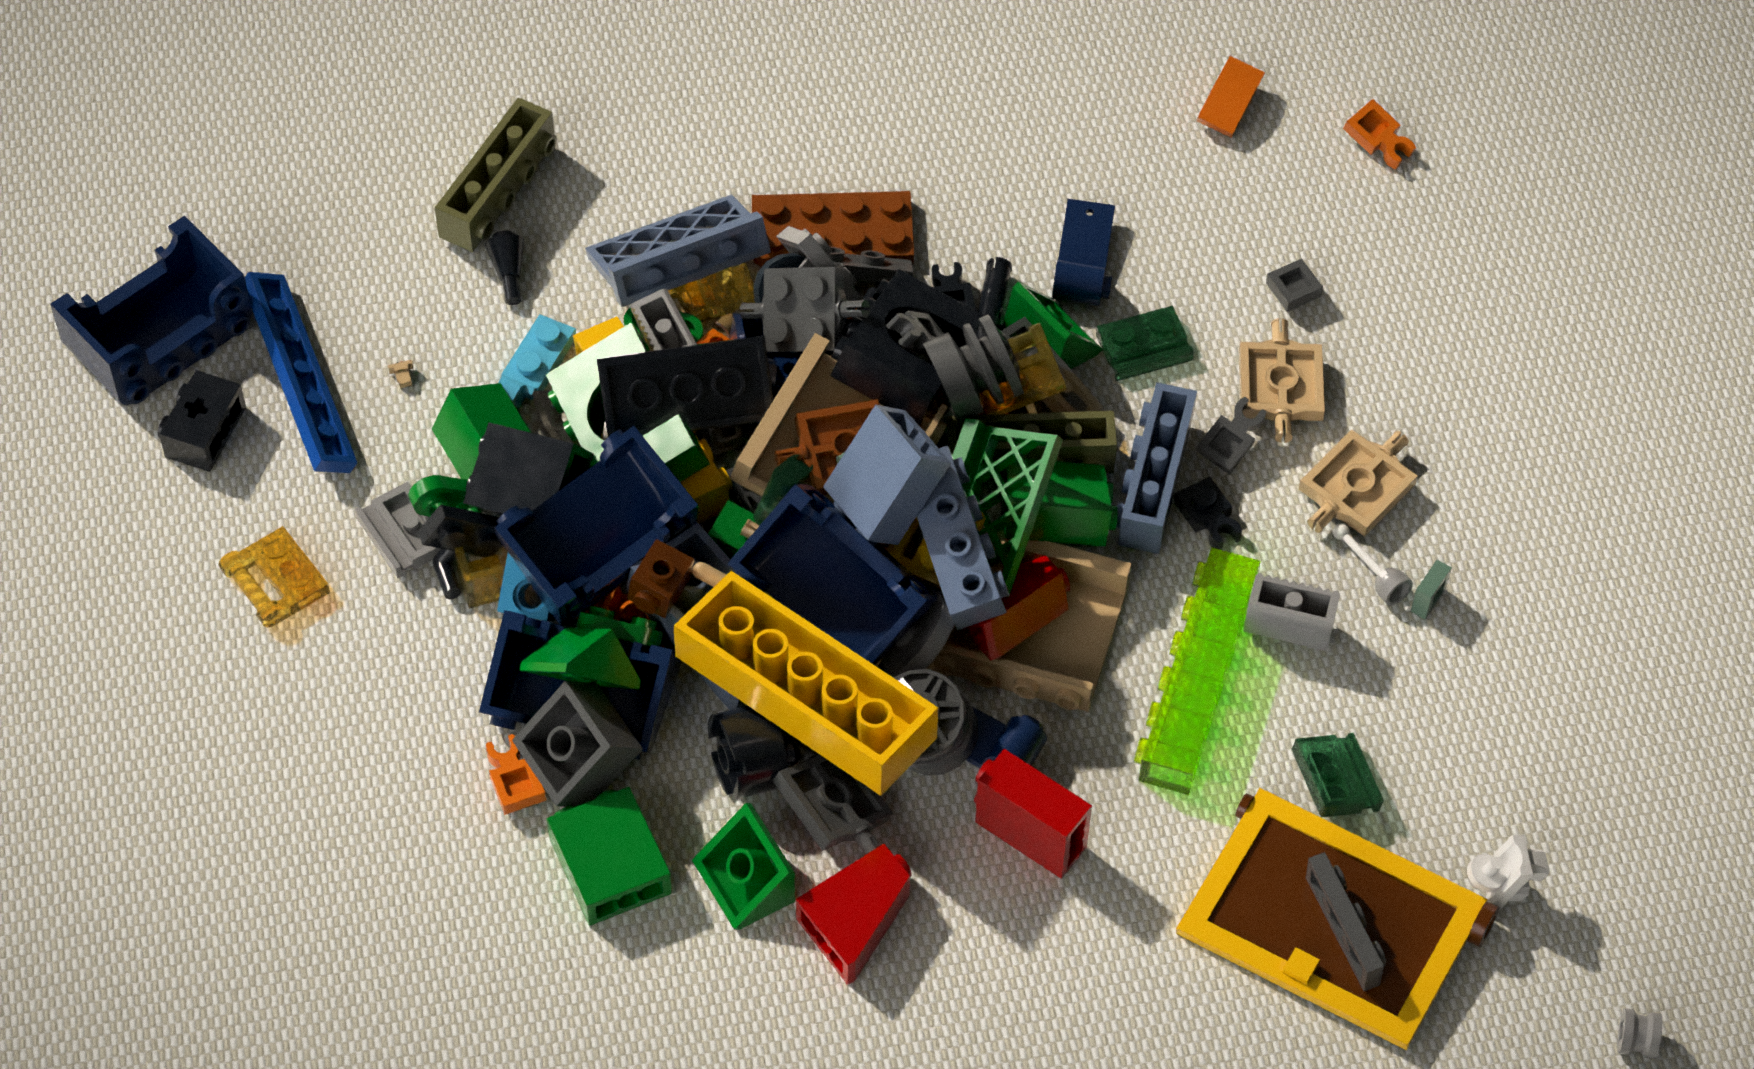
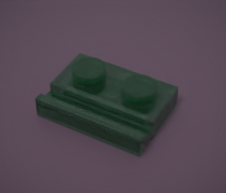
[1096,305,1194,381]
[1291,733,1384,818]

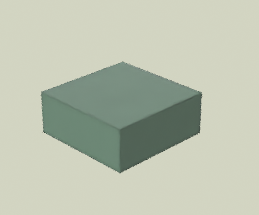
[1411,560,1452,620]

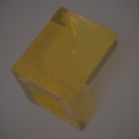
[696,263,755,318]
[454,547,505,609]

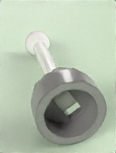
[1333,524,1413,606]

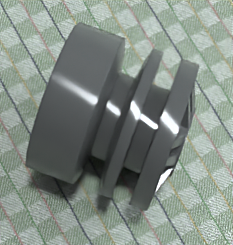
[922,314,1024,423]
[894,669,978,775]

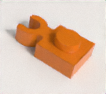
[1343,99,1416,170]
[486,734,546,815]

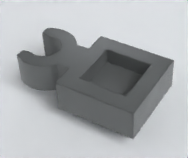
[886,311,944,354]
[1196,397,1266,475]

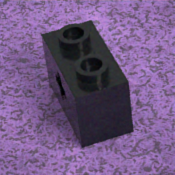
[158,370,246,472]

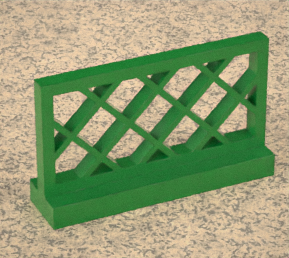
[923,418,1063,597]

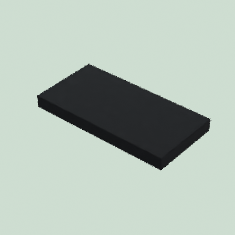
[597,335,773,436]

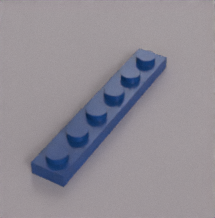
[245,272,357,473]

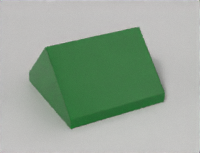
[1003,281,1103,369]
[432,383,532,480]
[520,628,641,689]
[692,803,795,930]

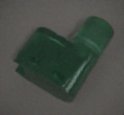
[753,454,813,525]

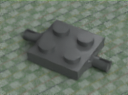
[740,267,870,352]
[773,735,893,855]

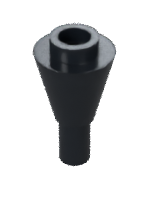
[485,230,525,305]

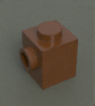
[627,539,694,619]

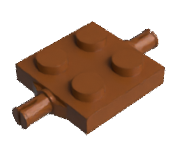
[774,399,879,495]

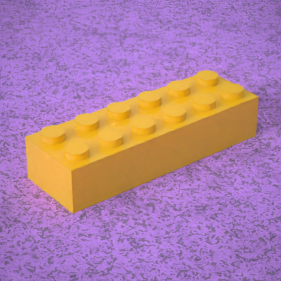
[674,571,938,796]

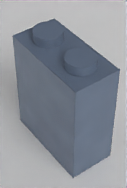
[823,405,951,545]

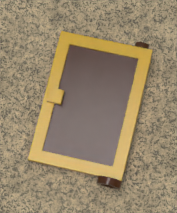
[1176,788,1500,1051]

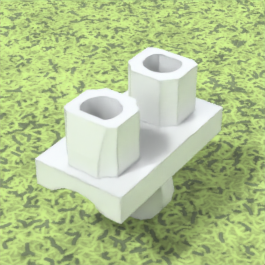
[1467,835,1549,911]

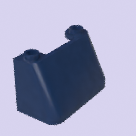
[495,426,698,626]
[727,484,937,665]
[479,610,681,760]

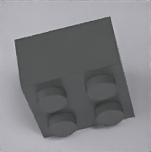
[512,681,643,807]

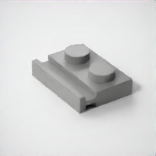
[354,482,440,578]

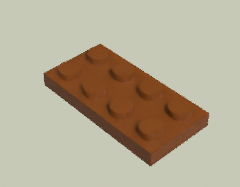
[752,191,914,268]

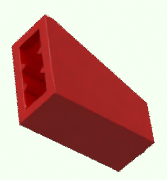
[963,555,1070,661]
[796,844,912,985]

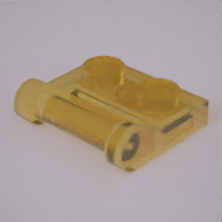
[980,322,1067,415]
[218,526,330,628]

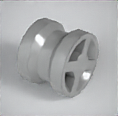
[1617,1008,1662,1059]

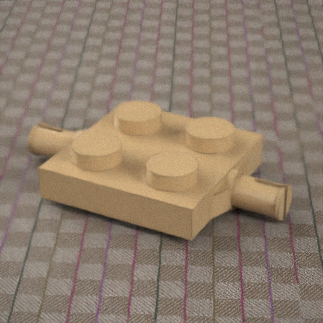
[1239,318,1325,443]
[1298,429,1418,537]

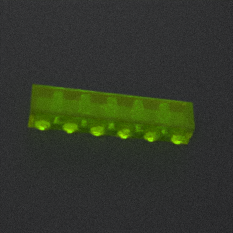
[1134,547,1261,795]

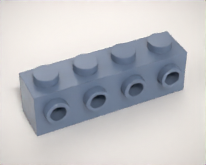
[1116,382,1197,554]
[917,445,1010,630]

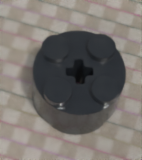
[708,706,796,800]

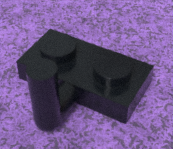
[418,504,503,600]

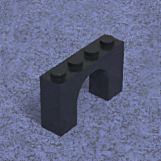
[830,269,984,425]

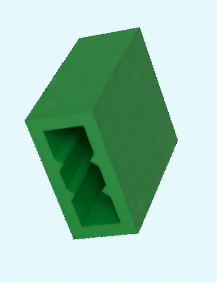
[1000,458,1118,546]
[547,787,672,926]

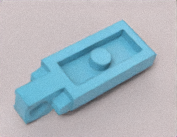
[499,314,576,410]

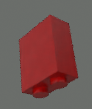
[974,749,1092,879]

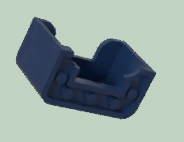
[50,216,252,405]

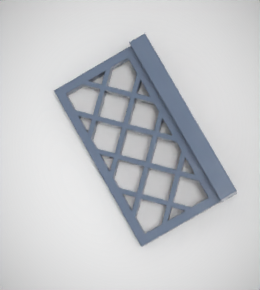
[585,194,771,307]

